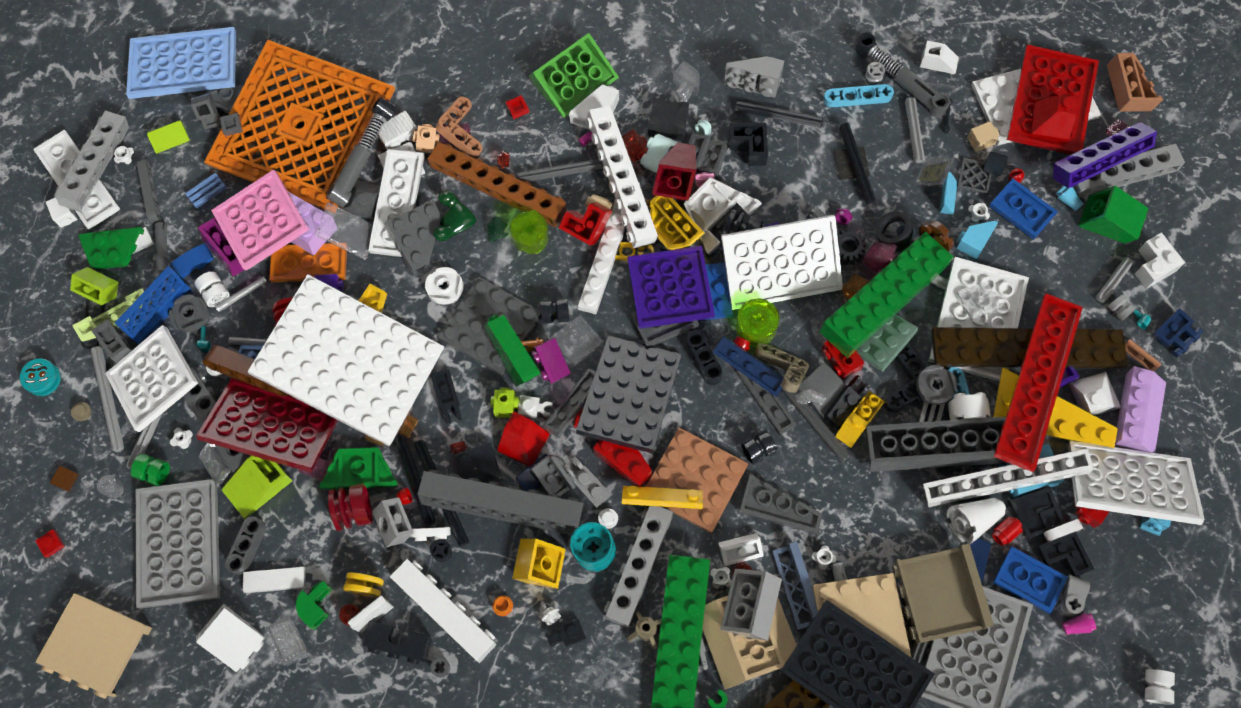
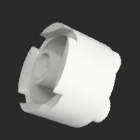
[948,392,991,420]

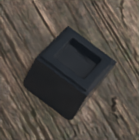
[983,151,1008,176]

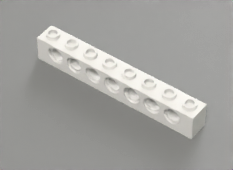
[586,105,658,248]
[923,449,1094,507]

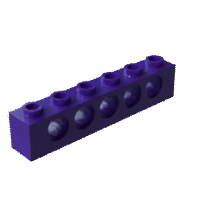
[1053,122,1157,189]

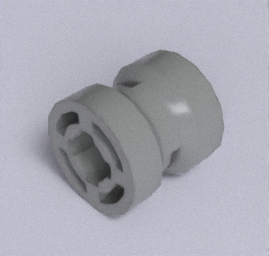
[1108,295,1136,321]

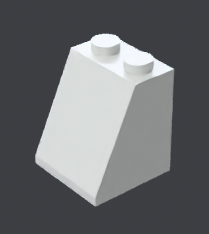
[196,604,264,672]

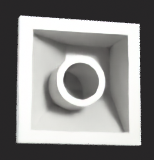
[1069,372,1121,416]

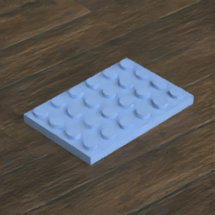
[126,27,236,99]

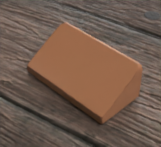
[1125,338,1162,371]

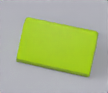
[147,121,190,154]

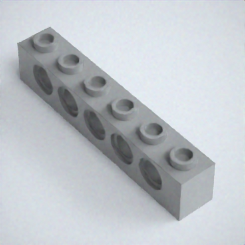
[55,111,129,212]
[1073,144,1185,198]
[604,506,673,628]

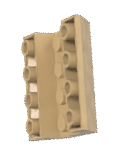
[703,596,796,690]

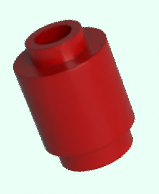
[992,517,1023,546]

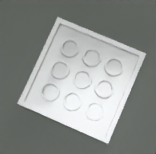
[105,325,198,432]

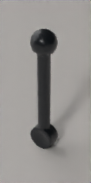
[942,98,953,133]

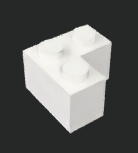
[1135,233,1185,289]

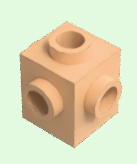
[413,124,439,153]

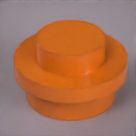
[492,595,513,616]

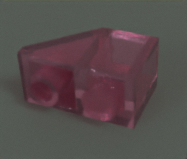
[861,242,897,274]

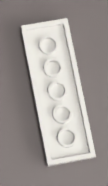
[33,130,120,229]
[368,149,425,257]

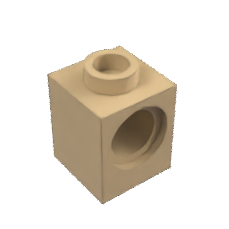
[967,121,999,152]

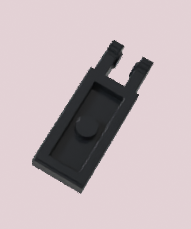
[430,368,462,424]
[824,375,870,428]

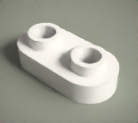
[410,527,451,541]

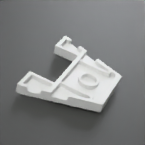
[684,177,762,255]

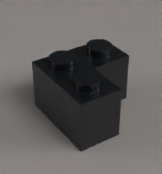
[728,123,768,166]

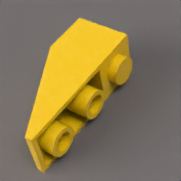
[835,391,885,448]

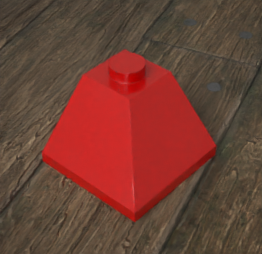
[1031,95,1078,141]
[497,412,550,467]

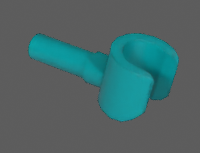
[1133,309,1151,329]
[197,326,211,352]

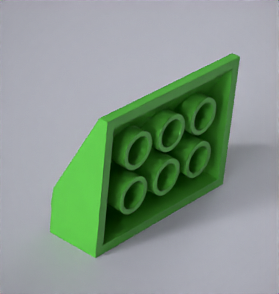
[529,33,619,118]

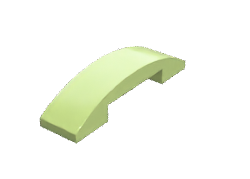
[72,288,152,341]

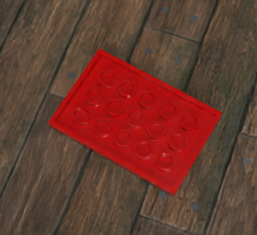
[1006,44,1099,155]

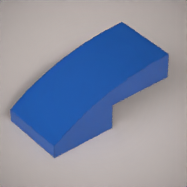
[170,244,214,279]

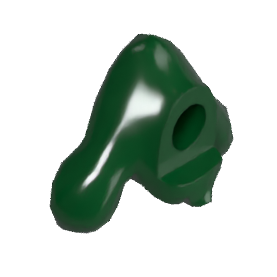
[433,190,477,242]

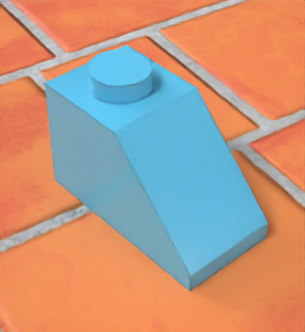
[957,221,998,259]

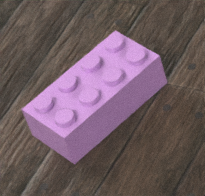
[288,192,337,255]

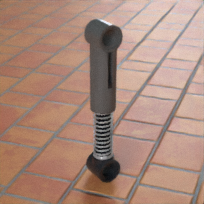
[855,32,950,118]
[326,97,396,208]

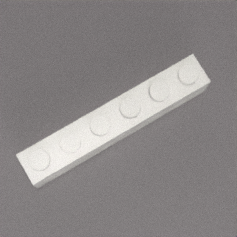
[390,559,497,663]

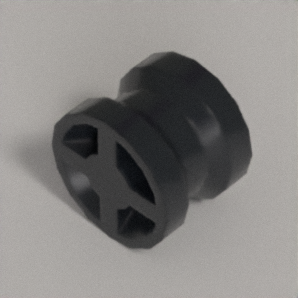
[430,540,452,562]

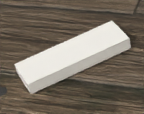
[243,567,306,593]

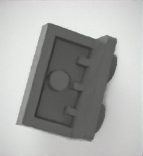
[530,455,576,496]

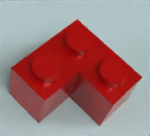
[559,202,613,245]

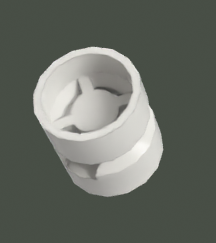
[195,271,229,307]
[1145,669,1175,705]

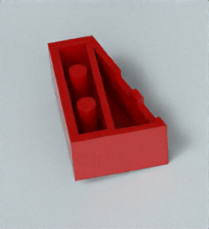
[593,440,652,487]

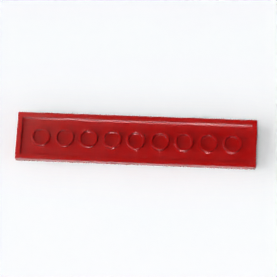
[993,293,1083,472]

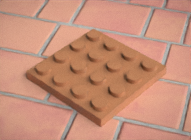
[646,428,749,534]

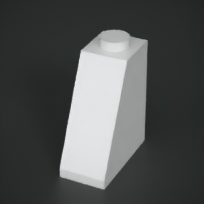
[569,85,619,130]

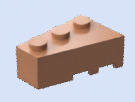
[1107,53,1163,112]

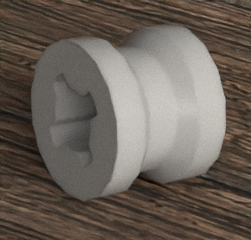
[865,62,885,85]

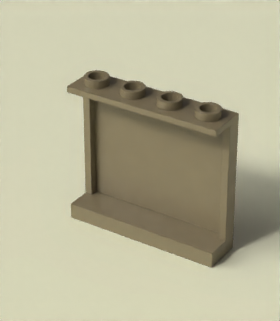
[892,544,994,644]

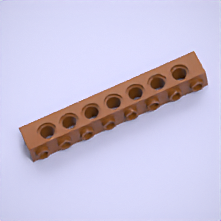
[428,142,567,228]

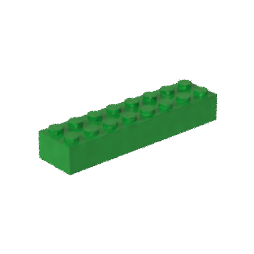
[819,232,954,358]

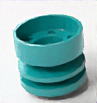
[570,522,616,572]

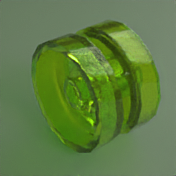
[736,298,780,347]

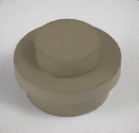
[71,402,91,421]

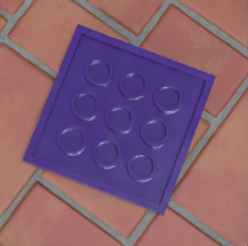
[627,246,715,329]

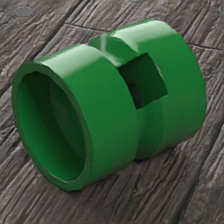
[131,453,170,486]

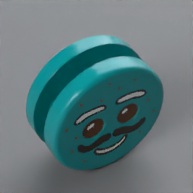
[19,358,61,396]

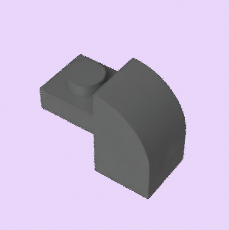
[191,93,221,130]

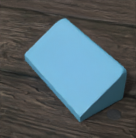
[939,172,957,215]

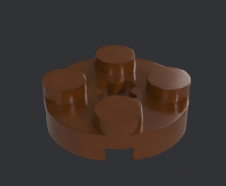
[919,220,954,252]

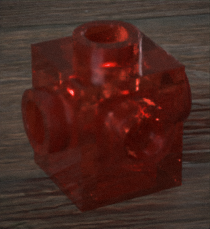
[622,129,648,162]

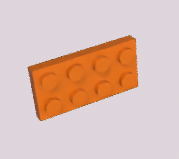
[270,243,347,283]

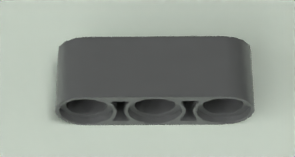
[225,516,266,575]

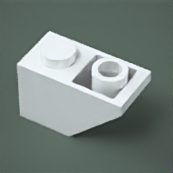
[920,41,959,74]

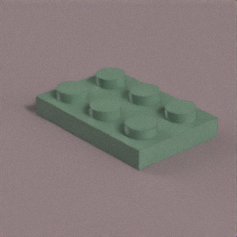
[856,315,918,372]

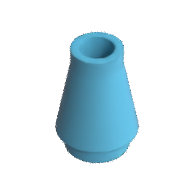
[1055,186,1084,211]

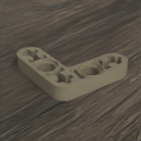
[754,343,809,393]

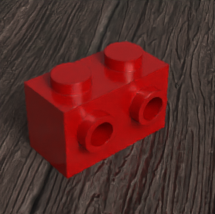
[821,341,865,380]

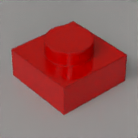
[505,95,530,120]
[35,529,65,558]

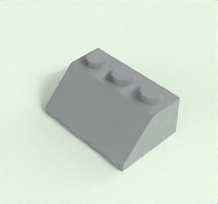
[720,569,782,641]

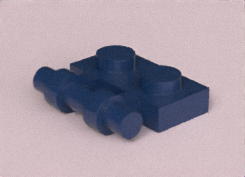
[1152,308,1203,357]

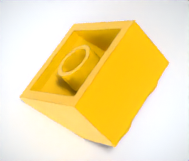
[512,539,566,589]

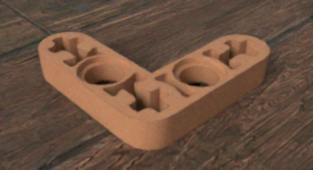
[436,97,483,158]

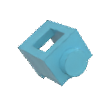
[1140,516,1171,536]

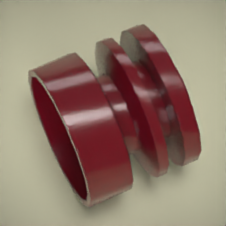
[328,483,373,531]

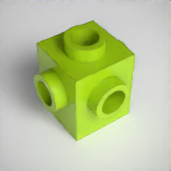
[491,387,519,418]

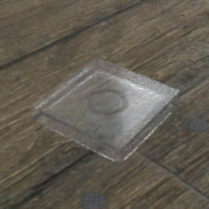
[551,315,604,367]

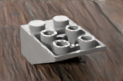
[724,56,784,98]

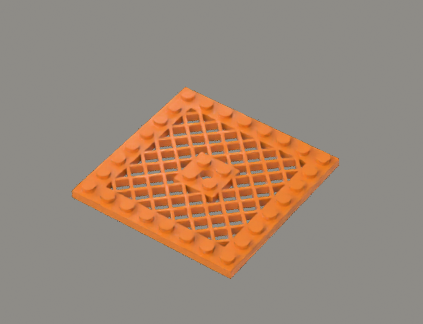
[204,40,395,214]

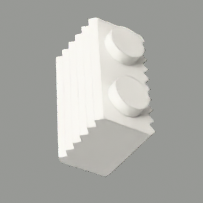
[377,111,418,150]

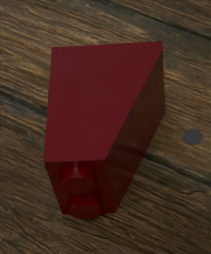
[652,142,696,201]

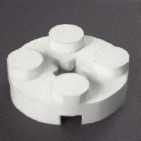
[425,267,463,305]

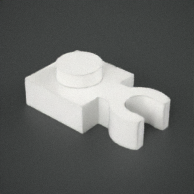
[517,395,553,418]

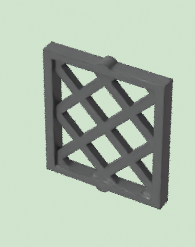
[957,158,991,194]

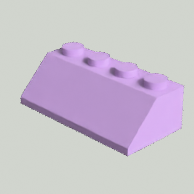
[1115,366,1166,453]

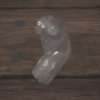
[795,389,826,405]

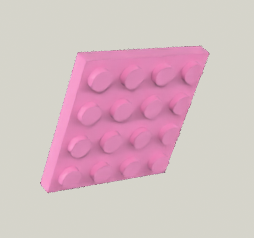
[211,170,309,271]

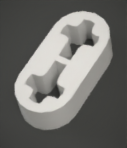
[1043,519,1083,542]

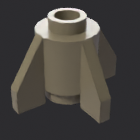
[627,611,662,650]

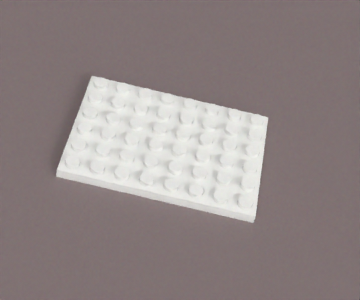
[248,274,444,447]

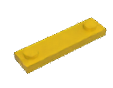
[622,486,703,509]

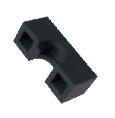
[362,621,432,665]

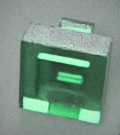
[487,217,509,242]

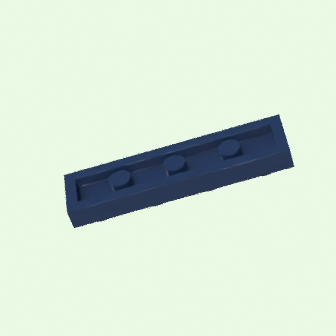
[712,336,784,397]

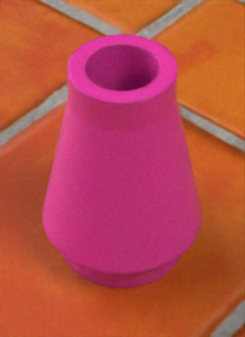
[1062,613,1096,635]

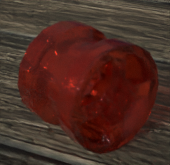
[339,604,361,627]

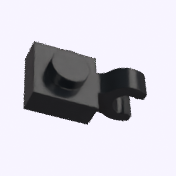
[548,619,586,647]

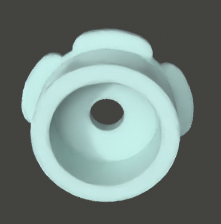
[695,120,711,135]

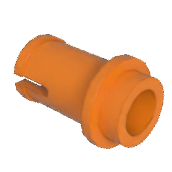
[521,337,544,352]

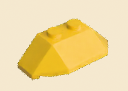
[650,196,704,250]

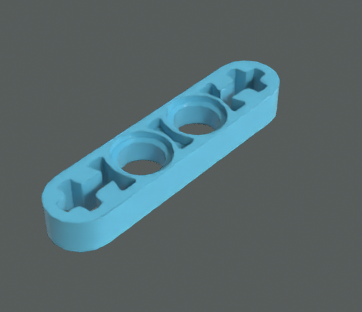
[823,84,894,107]

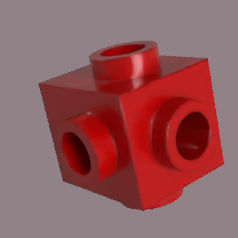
[1074,504,1110,528]

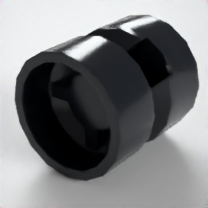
[541,298,570,324]
[741,430,778,465]

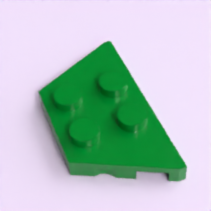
[79,227,144,270]
[319,448,397,490]

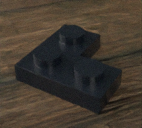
[1037,531,1094,577]

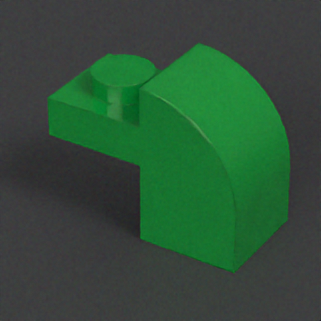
[296,581,333,630]

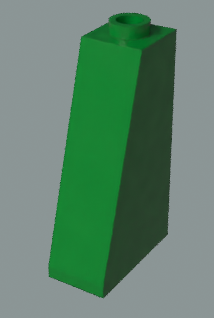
[484,314,541,387]

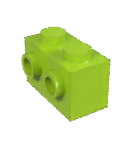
[70,267,118,305]

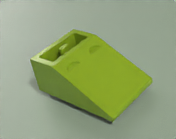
[222,456,292,519]

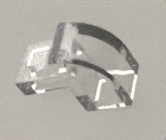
[673,61,700,102]

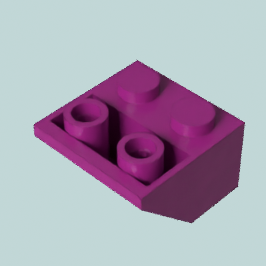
[531,338,570,384]

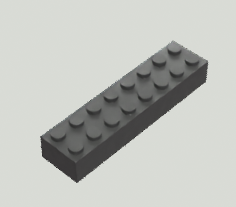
[865,417,1008,472]
[418,470,583,535]

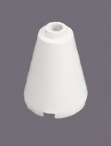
[947,498,1006,544]

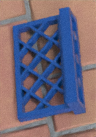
[115,266,192,344]

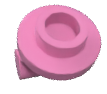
[695,172,714,188]

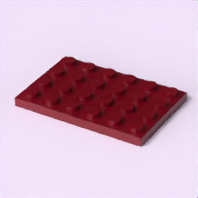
[197,378,338,473]

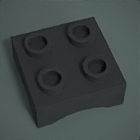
[648,98,689,141]

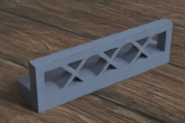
[772,542,817,630]

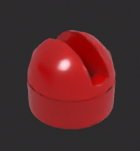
[1008,168,1025,183]
[396,488,413,505]

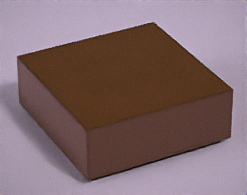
[50,466,79,492]

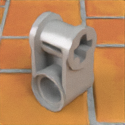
[1060,575,1090,618]

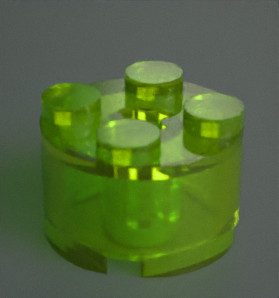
[510,210,549,254]

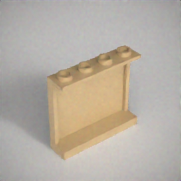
[36,593,152,699]

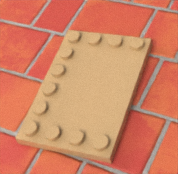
[812,573,920,700]

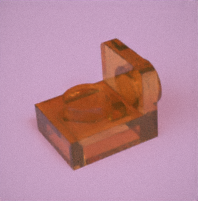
[842,273,870,299]

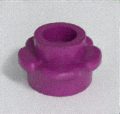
[835,208,853,225]

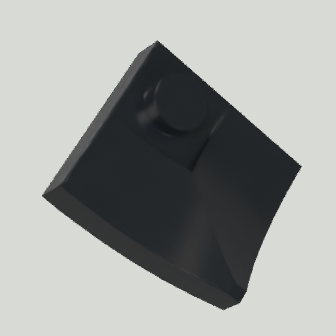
[453,443,503,484]
[1008,486,1066,539]

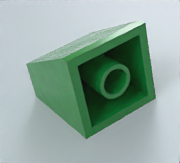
[1078,185,1149,244]

